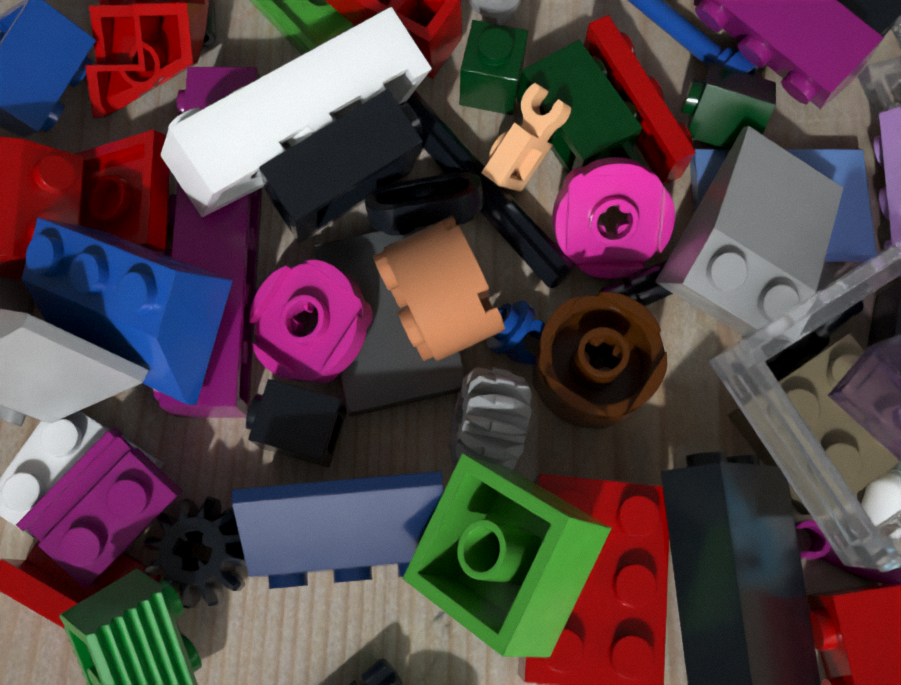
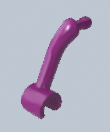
[795,520,901,584]

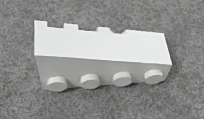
[160,7,432,217]

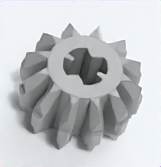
[448,367,533,470]

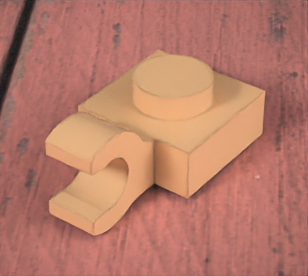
[481,83,571,192]

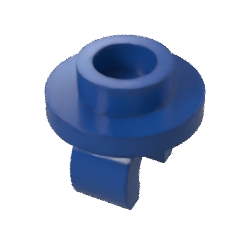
[487,301,546,365]

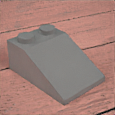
[655,126,843,346]
[0,309,149,426]

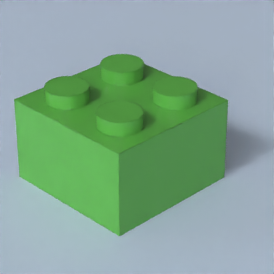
[402,453,612,657]

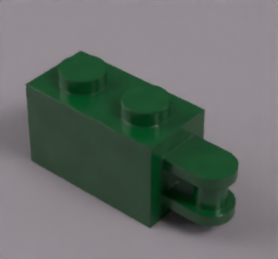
[517,39,647,174]

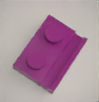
[16,428,183,590]

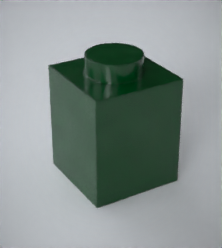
[459,20,529,115]
[681,62,776,150]

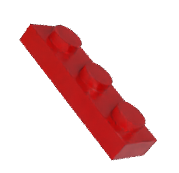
[583,14,696,186]

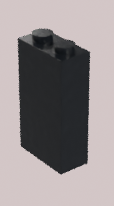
[661,452,821,685]

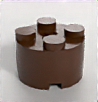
[532,292,668,429]

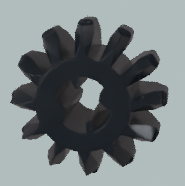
[143,496,247,609]

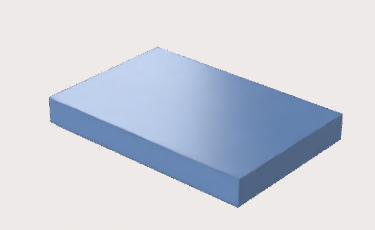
[690,149,877,262]

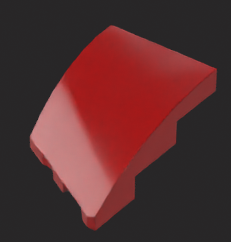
[85,0,209,118]

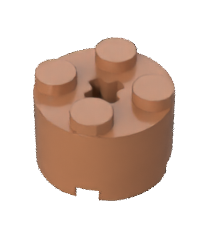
[373,215,506,362]

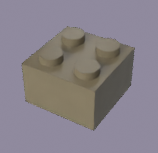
[728,333,901,516]

